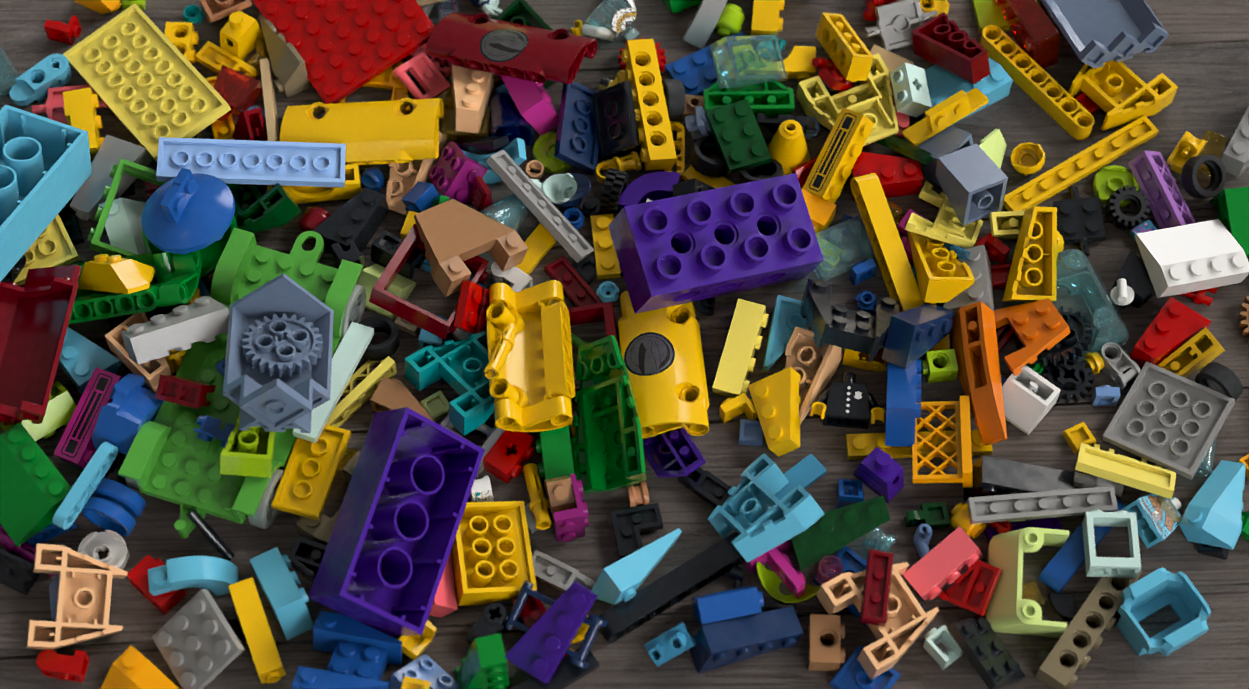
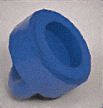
[361,168,384,191]

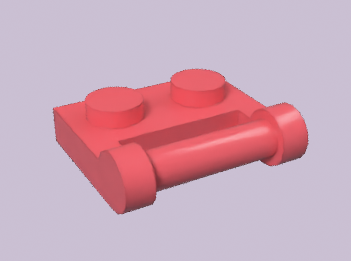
[392,52,451,99]

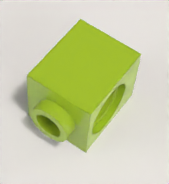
[921,349,959,383]

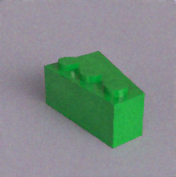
[1211,187,1249,259]
[454,633,510,689]

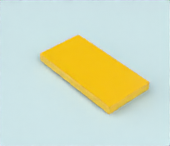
[271,424,351,521]

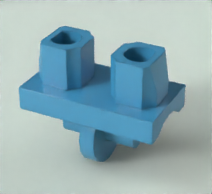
[644,622,696,667]

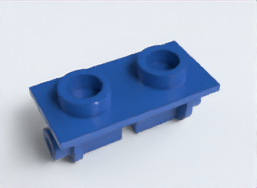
[194,414,236,448]

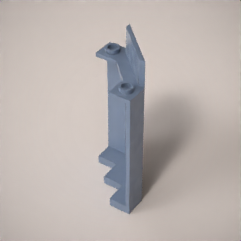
[1041,0,1170,69]

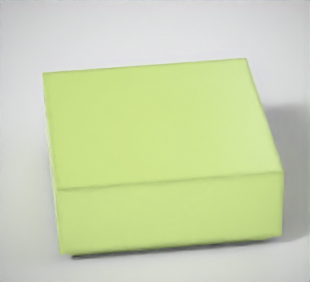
[420,390,449,422]

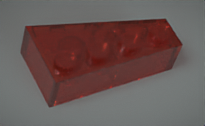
[993,0,1059,69]

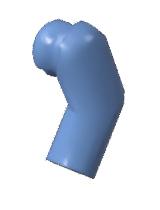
[913,523,933,559]

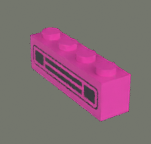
[53,367,122,469]

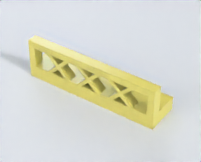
[326,356,397,428]

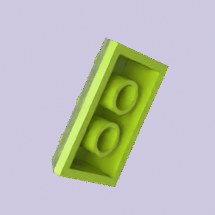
[0,381,77,442]

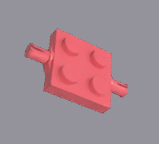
[32,85,108,125]

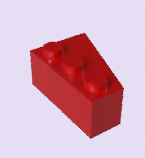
[848,151,924,202]
[1130,297,1212,368]

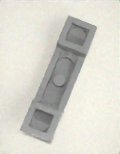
[682,0,728,49]

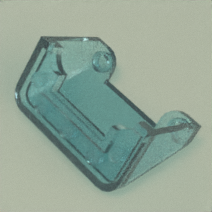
[1056,249,1129,353]

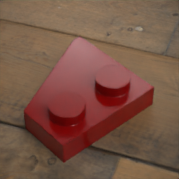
[938,560,1003,616]

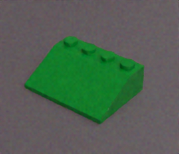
[0,422,71,547]

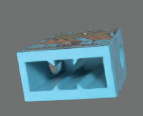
[1122,494,1182,549]

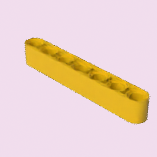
[979,25,1094,141]
[851,173,924,313]

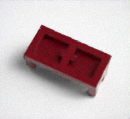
[155,374,216,409]

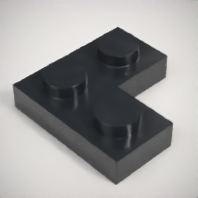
[610,503,663,559]

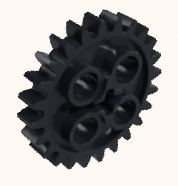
[1014,306,1093,367]

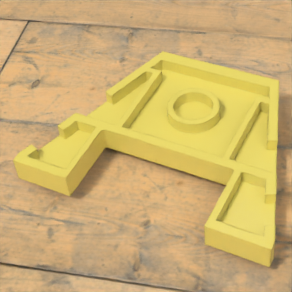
[904,181,983,248]

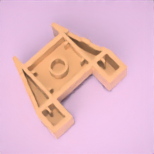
[26,544,127,650]
[816,562,939,680]

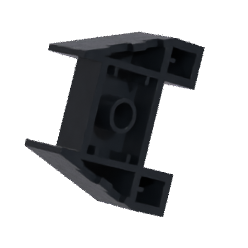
[800,279,899,362]

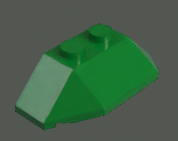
[703,77,795,124]

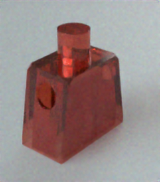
[213,65,263,122]

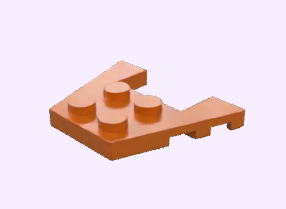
[994,298,1071,376]

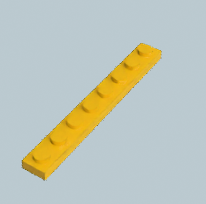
[1003,115,1159,211]

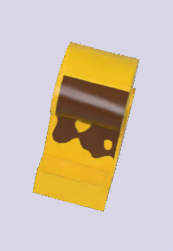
[842,347,887,372]

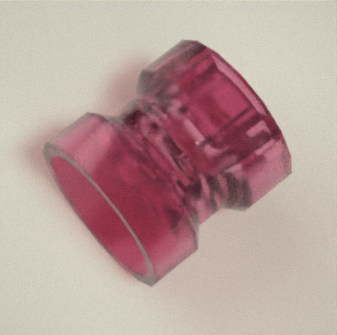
[816,555,843,585]

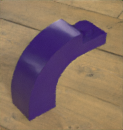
[619,171,680,212]

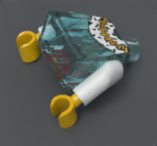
[570,0,640,42]

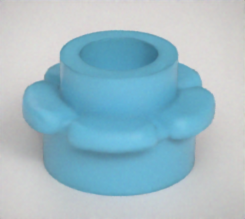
[597,281,619,303]

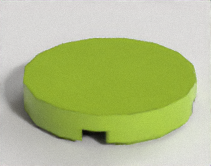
[533,132,573,173]
[1092,165,1139,207]

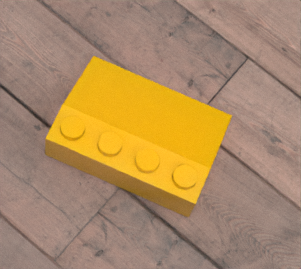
[451,501,537,606]

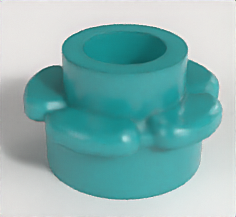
[182,4,204,25]

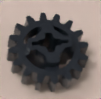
[1042,355,1094,404]

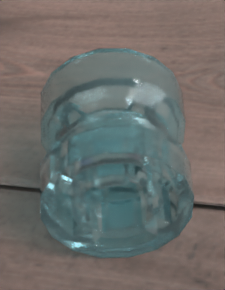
[863,527,897,552]

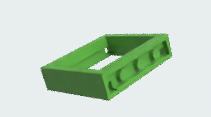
[87,158,166,257]

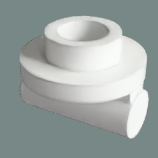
[1110,278,1134,306]

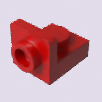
[44,15,82,45]
[973,232,1010,264]

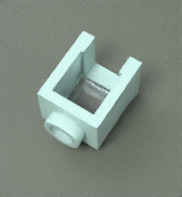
[923,625,963,670]

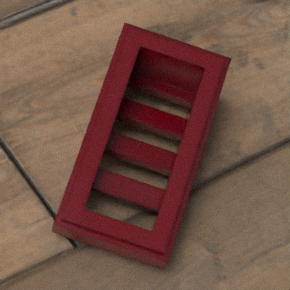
[468,176,493,218]

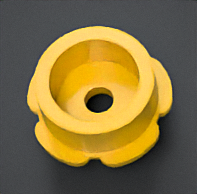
[1083,352,1104,374]

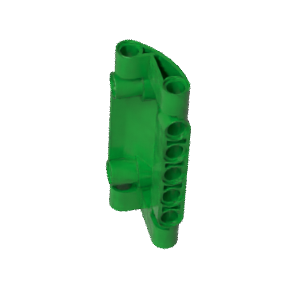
[69,250,202,324]

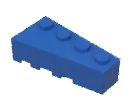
[885,359,922,447]

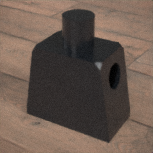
[1112,252,1156,309]

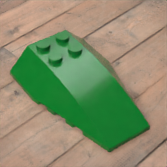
[571,335,647,494]

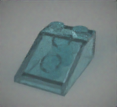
[710,35,787,88]

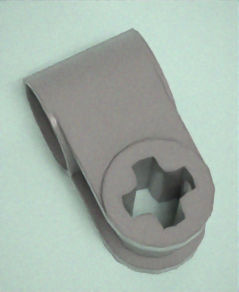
[1099,342,1141,389]

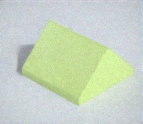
[357,264,416,321]

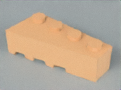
[451,63,495,134]

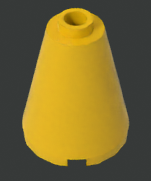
[767,120,810,176]

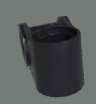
[466,602,507,644]

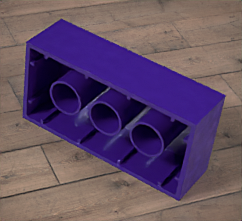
[308,407,485,636]

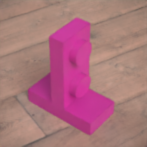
[745,539,806,599]

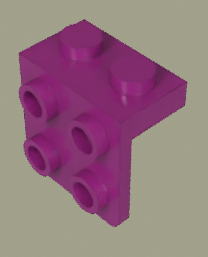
[429,141,488,205]
[553,473,589,542]

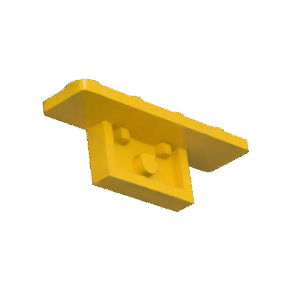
[902,88,989,146]

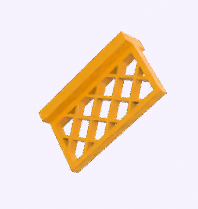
[912,395,973,488]

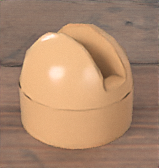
[526,160,544,179]

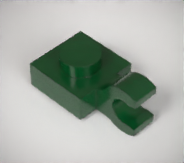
[904,501,950,529]

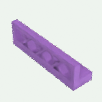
[1128,150,1196,229]

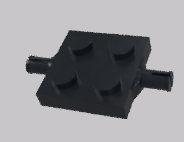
[1053,186,1106,258]

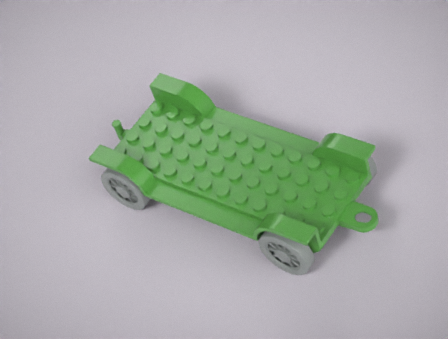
[118,228,366,538]

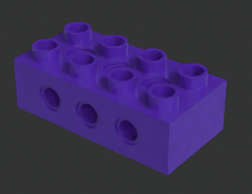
[608,173,824,314]

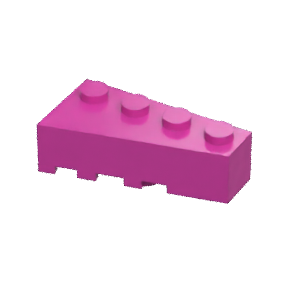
[501,75,559,136]

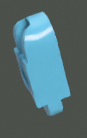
[10,54,72,106]

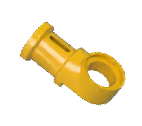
[595,151,641,184]

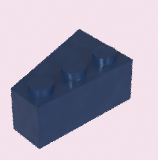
[882,303,954,369]

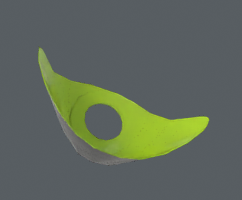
[757,562,821,605]

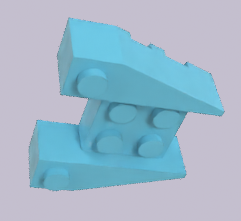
[708,453,824,563]

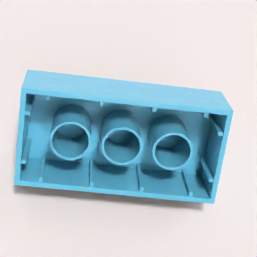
[0,104,92,282]

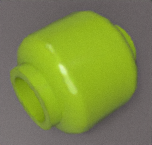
[714,3,745,38]

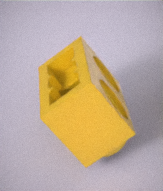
[164,22,199,64]

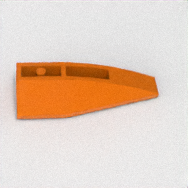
[951,301,1007,446]

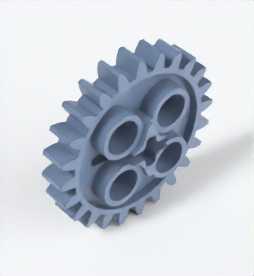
[242,313,323,378]

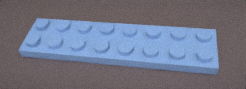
[156,137,346,187]

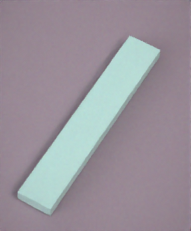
[293,322,374,443]

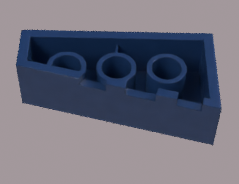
[689,606,803,674]

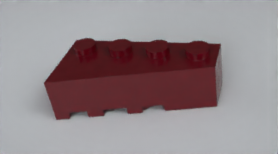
[911,12,990,84]

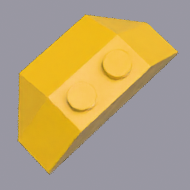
[78,254,155,294]

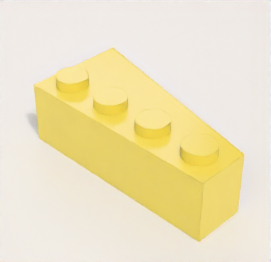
[712,298,769,398]

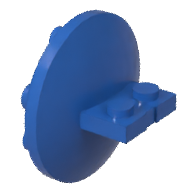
[141,168,235,255]

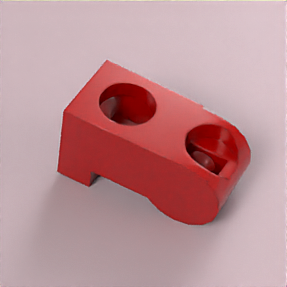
[36,649,90,683]

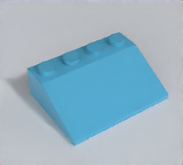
[921,57,1013,125]

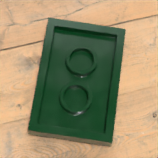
[704,99,772,174]

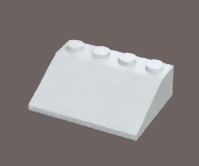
[1135,219,1249,298]

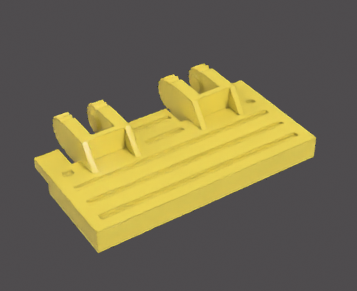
[1075,443,1176,499]

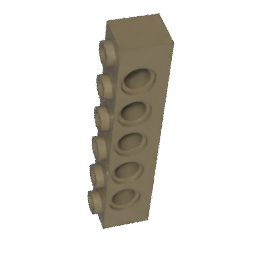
[1035,555,1143,689]

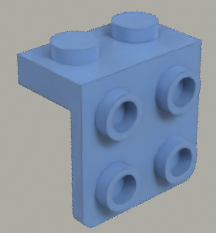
[389,655,459,689]

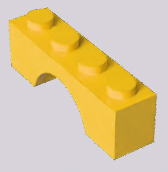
[724,44,817,81]
[267,164,361,204]

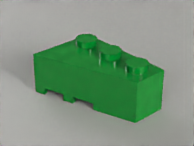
[536,425,574,480]

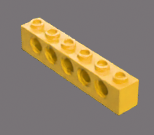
[621,39,677,170]

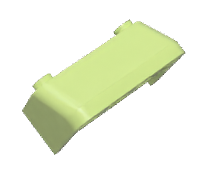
[985,527,1069,638]

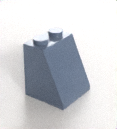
[904,125,974,189]
[935,143,1008,226]

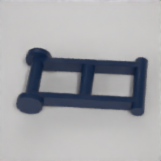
[504,580,608,669]

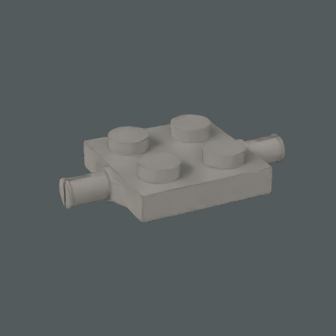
[865,0,937,50]

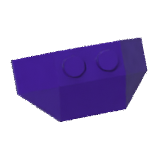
[642,427,706,478]

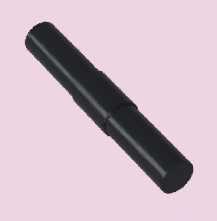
[186,508,235,561]

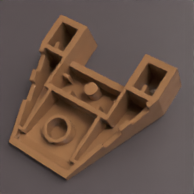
[414,199,528,297]

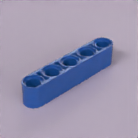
[1038,498,1127,594]

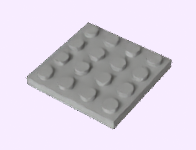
[1103,361,1235,480]

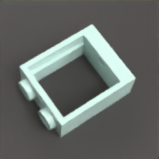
[1082,510,1141,578]

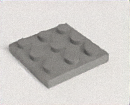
[152,589,245,689]

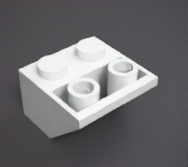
[1002,365,1061,435]

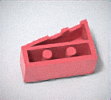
[902,526,984,601]

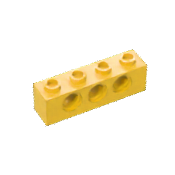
[815,13,874,82]

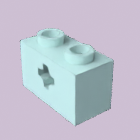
[890,62,932,118]

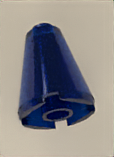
[489,93,534,152]

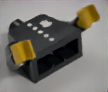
[810,372,885,429]

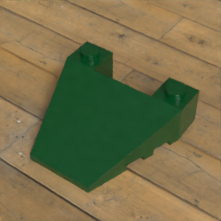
[226,183,302,233]

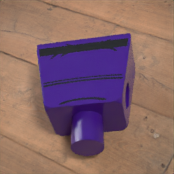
[853,447,904,503]

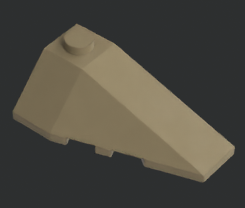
[259,14,310,99]

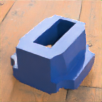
[92,373,164,455]

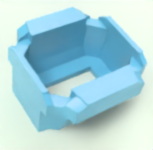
[1116,567,1211,657]

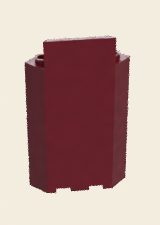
[0,265,82,426]

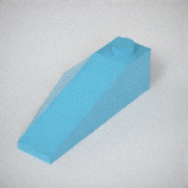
[1179,460,1246,550]
[591,528,682,604]

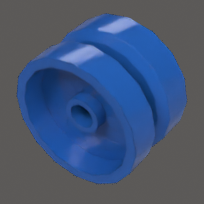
[81,479,147,537]

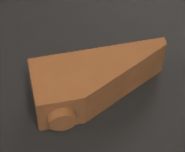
[370,377,435,422]

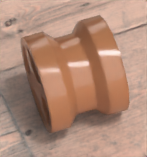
[626,482,650,508]

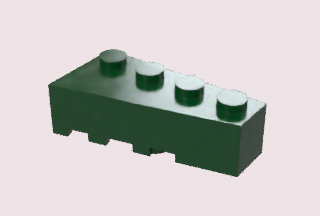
[791,495,890,571]

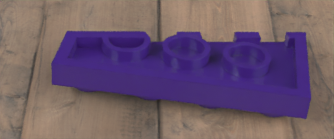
[505,582,598,684]

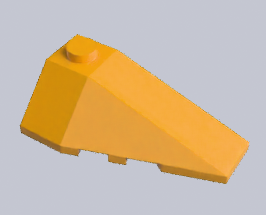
[100,645,179,689]

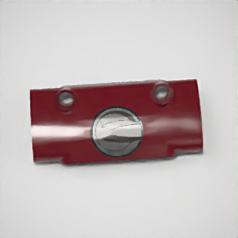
[426,12,598,84]

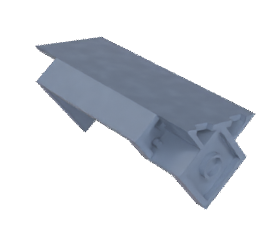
[223,273,334,433]

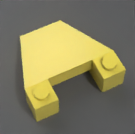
[796,53,899,146]

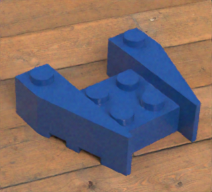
[292,610,402,689]

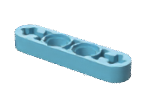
[53,441,118,530]

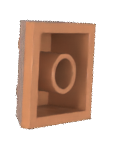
[199,0,252,24]

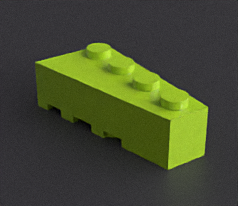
[220,414,276,478]

